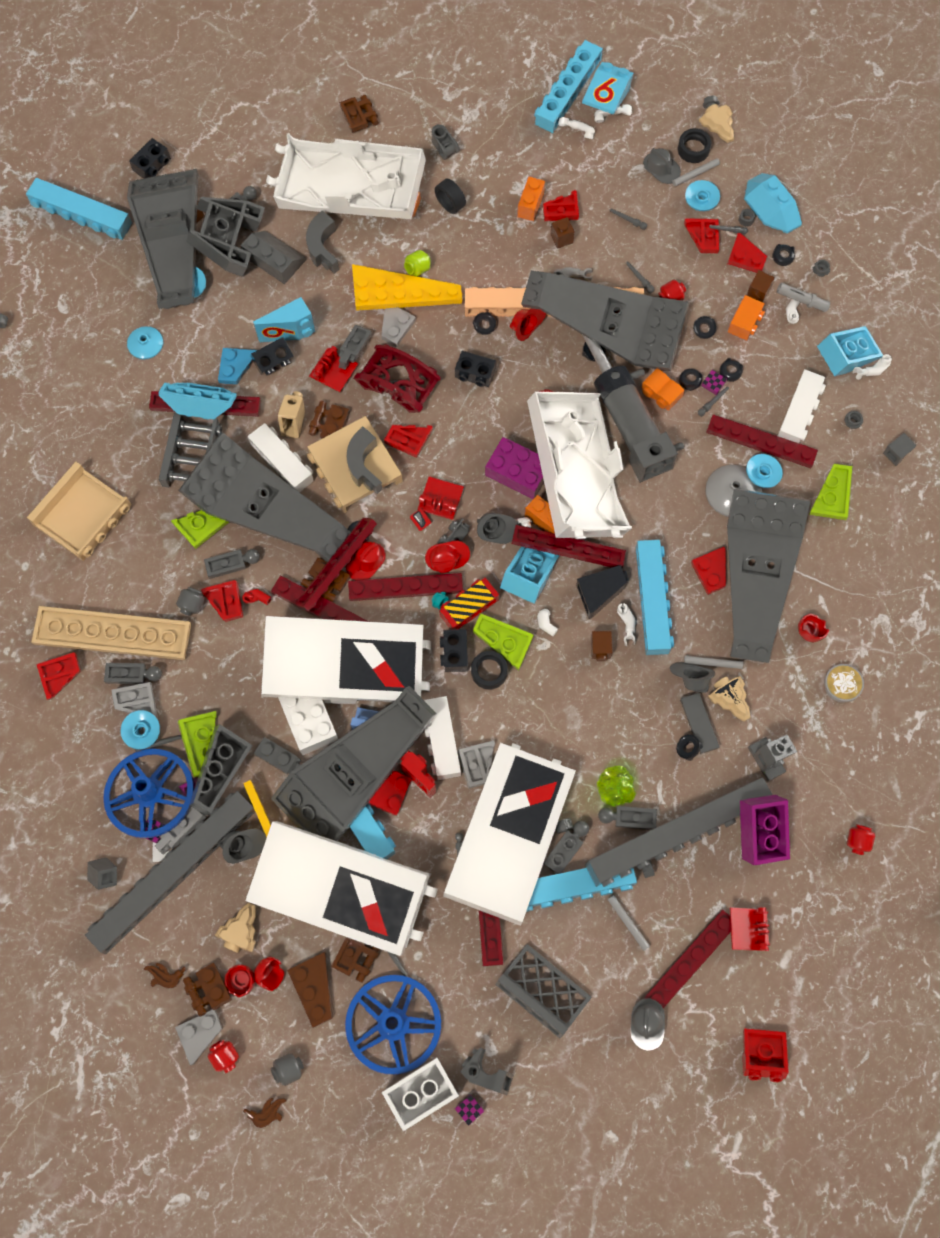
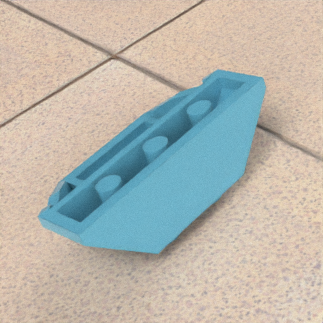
[744,173,802,234]
[158,383,236,420]

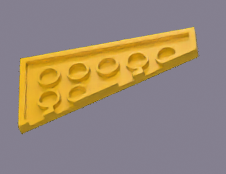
[352,264,462,311]

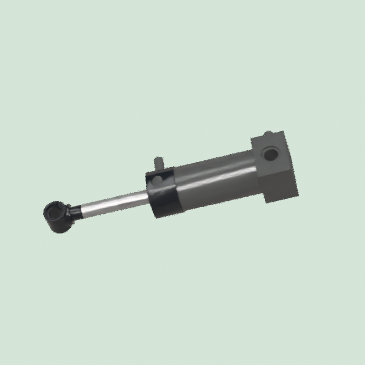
[582,335,684,483]

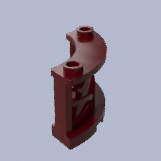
[353,344,441,413]

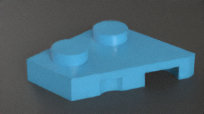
[218,348,257,385]

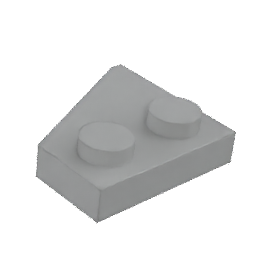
[381,307,416,347]
[111,682,158,719]
[457,741,495,789]
[175,1009,223,1065]

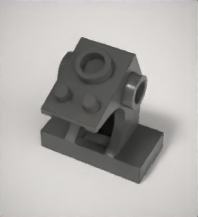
[748,735,798,782]
[460,1047,514,1095]

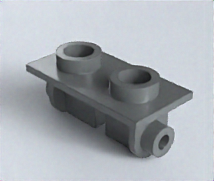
[437,518,470,544]

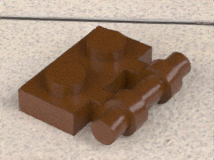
[339,95,379,133]
[308,401,350,439]
[301,558,351,602]
[331,937,379,983]
[183,962,232,1017]

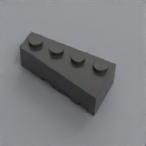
[189,724,253,816]

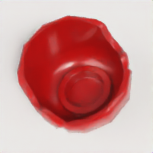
[798,614,829,643]
[254,956,285,992]
[225,964,256,998]

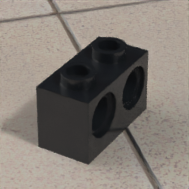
[129,138,171,179]
[250,337,294,376]
[455,351,496,387]
[440,629,468,672]

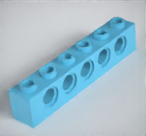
[534,40,603,133]

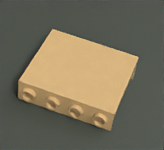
[307,416,403,513]
[27,462,131,561]

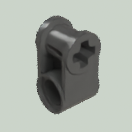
[432,124,460,160]

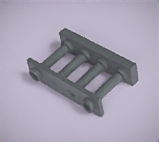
[158,412,222,488]

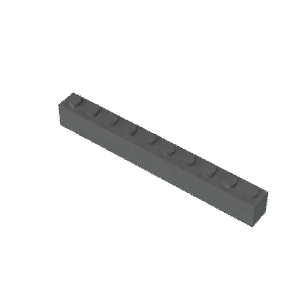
[585,777,773,887]
[85,791,256,955]

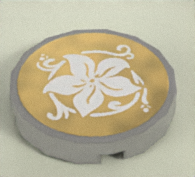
[824,664,864,703]

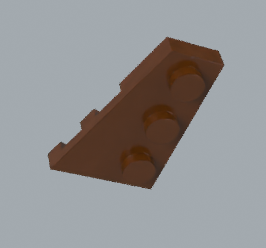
[287,952,332,1028]

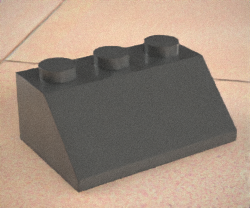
[241,231,307,284]

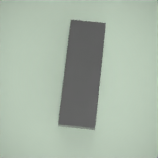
[680,693,720,754]

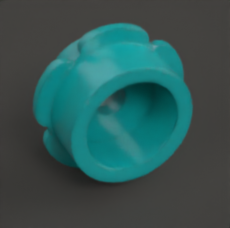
[432,592,449,610]

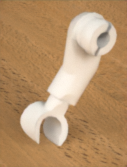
[594,104,632,123]
[558,117,595,139]
[786,288,805,324]
[852,354,892,380]
[617,603,636,646]

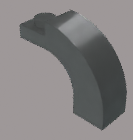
[306,210,339,274]
[346,426,383,494]

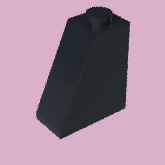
[576,565,628,619]

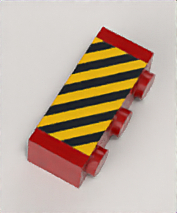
[439,577,499,630]

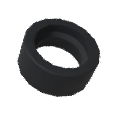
[677,128,712,163]
[434,178,466,214]
[471,651,508,690]

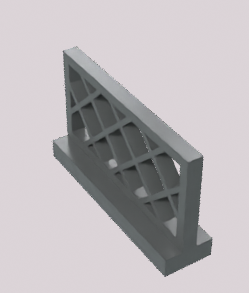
[495,944,592,1039]

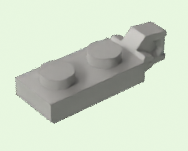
[155,807,206,855]

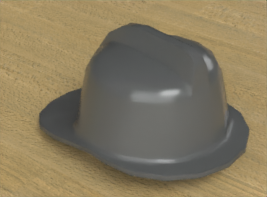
[643,148,681,184]
[477,512,518,544]
[670,662,716,693]
[220,828,267,864]
[631,998,665,1050]

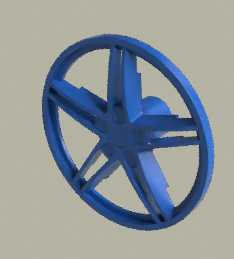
[103,749,195,838]
[345,975,441,1074]

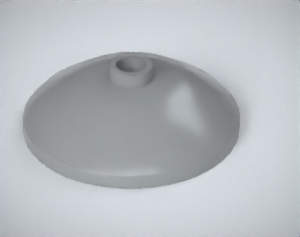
[705,465,762,517]

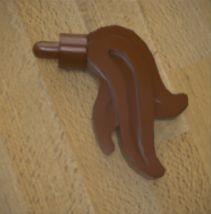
[144,963,186,988]
[243,1098,286,1128]

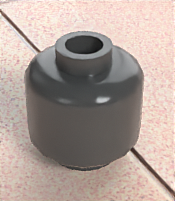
[176,587,205,616]
[271,1053,304,1086]

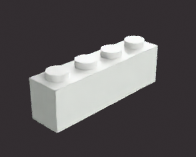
[778,369,826,443]
[248,423,314,492]
[424,696,461,780]

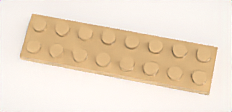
[32,606,191,660]

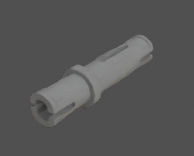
[776,282,830,312]

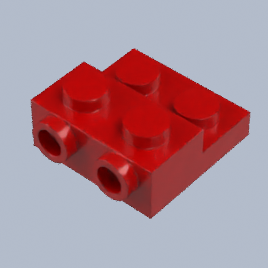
[401,751,436,798]
[742,1029,789,1082]

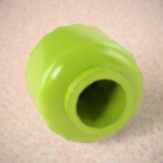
[404,250,431,277]

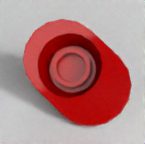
[509,308,547,341]
[425,541,470,573]
[346,542,386,581]

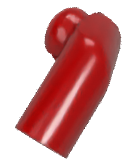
[242,589,272,605]

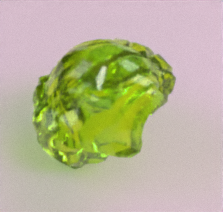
[597,765,636,806]

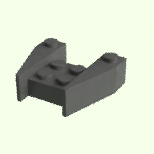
[186,197,265,277]

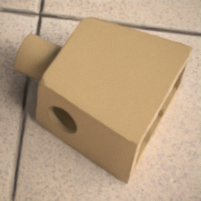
[278,391,305,439]

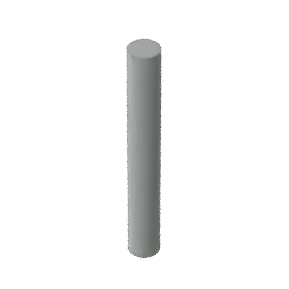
[672,158,720,187]
[684,656,743,669]
[608,895,650,951]

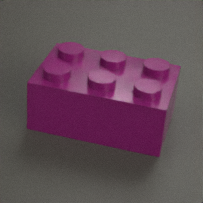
[485,437,544,499]
[740,795,790,866]

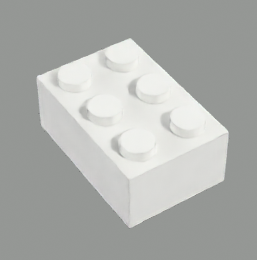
[278,697,338,756]
[382,1058,459,1131]

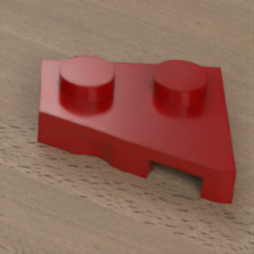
[543,190,579,221]
[684,218,719,254]
[727,233,767,273]
[384,425,433,458]
[691,547,726,595]
[201,580,243,622]
[36,652,81,700]
[368,771,411,816]

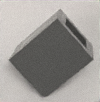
[883,433,916,466]
[87,858,117,890]

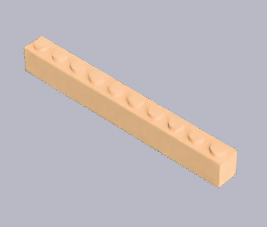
[465,287,644,316]

